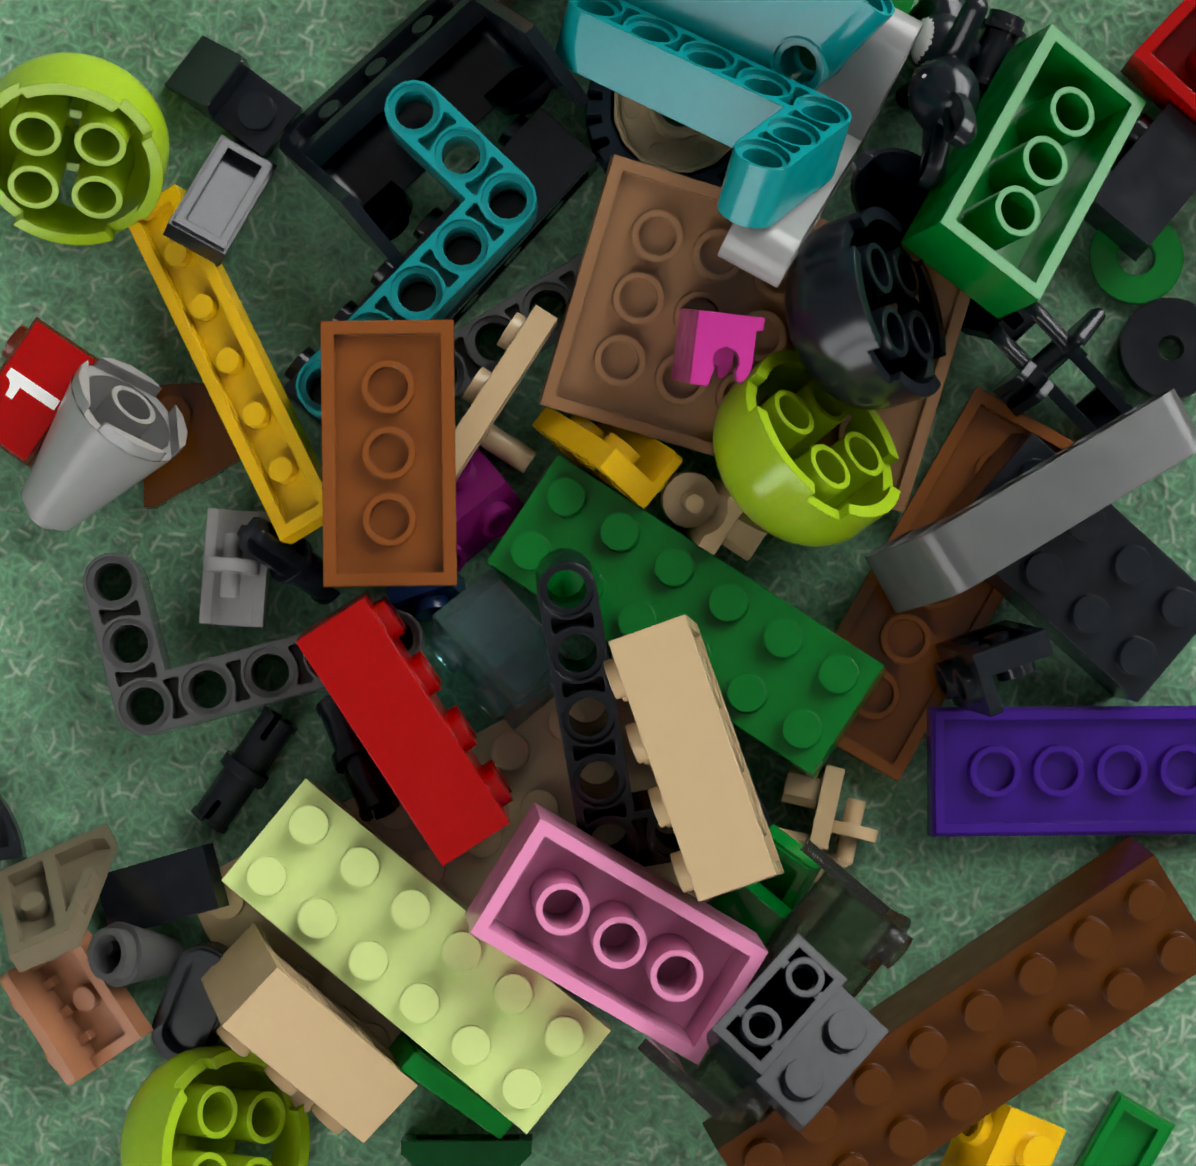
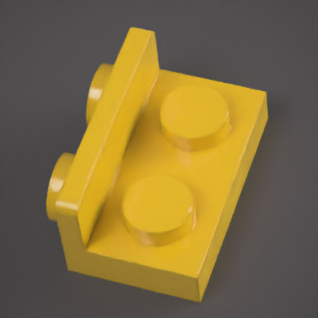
[532,406,682,509]

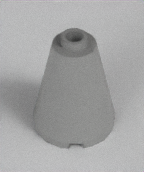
[21,357,188,531]

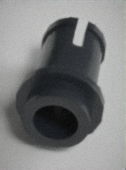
[968,8,1026,92]

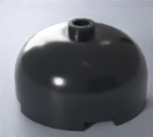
[785,207,946,410]

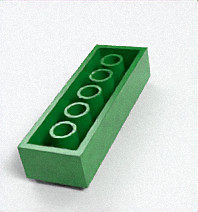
[486,455,885,780]

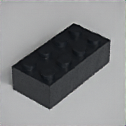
[938,433,1196,702]

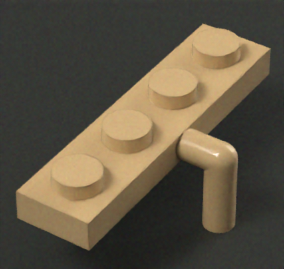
[455,305,558,481]

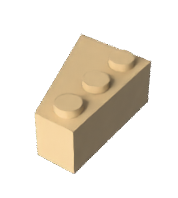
[201,922,418,1143]

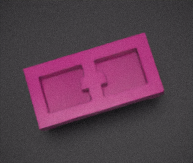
[671,308,765,386]

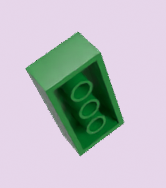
[901,24,1146,319]

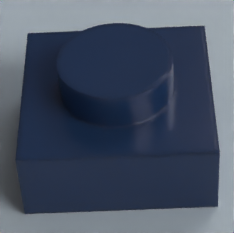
[386,572,469,622]

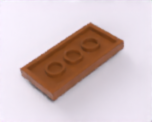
[320,320,457,587]

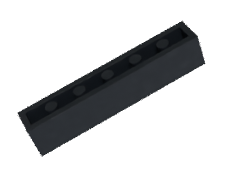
[283,106,598,427]

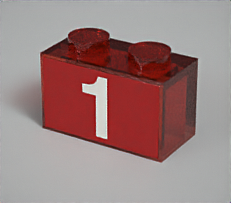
[0,317,99,468]

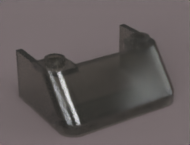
[637,840,913,1124]

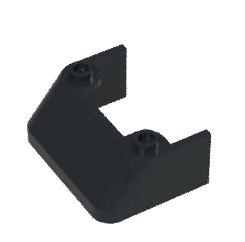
[279,0,590,270]

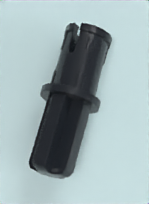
[237,517,340,605]

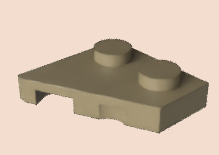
[0,823,118,973]

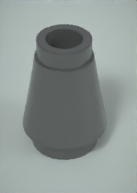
[88,922,184,987]

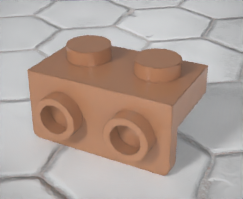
[0,929,154,1086]

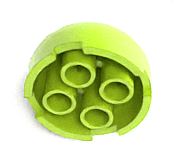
[0,52,170,245]
[713,350,901,547]
[120,1046,310,1166]

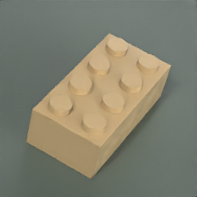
[603,614,784,902]

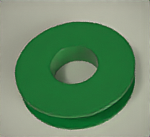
[1089,223,1184,304]

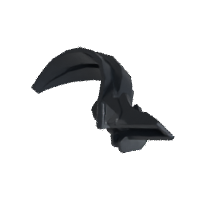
[850,147,1134,436]

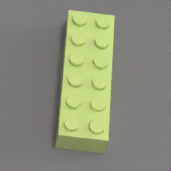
[221,778,611,1134]

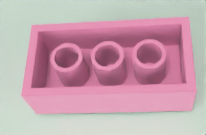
[465,802,769,1065]

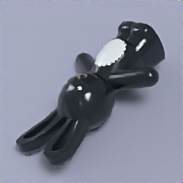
[895,0,989,190]

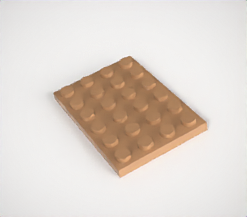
[538,154,970,513]

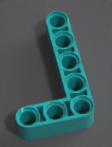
[555,0,852,229]
[295,80,538,421]

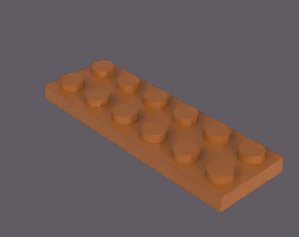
[834,387,1075,782]

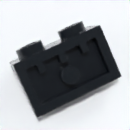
[934,620,1053,717]

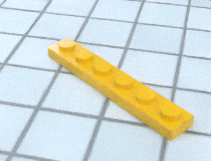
[128,184,323,545]

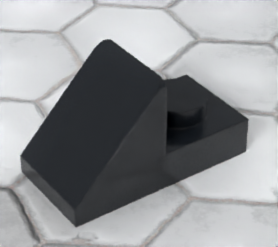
[165,35,303,159]

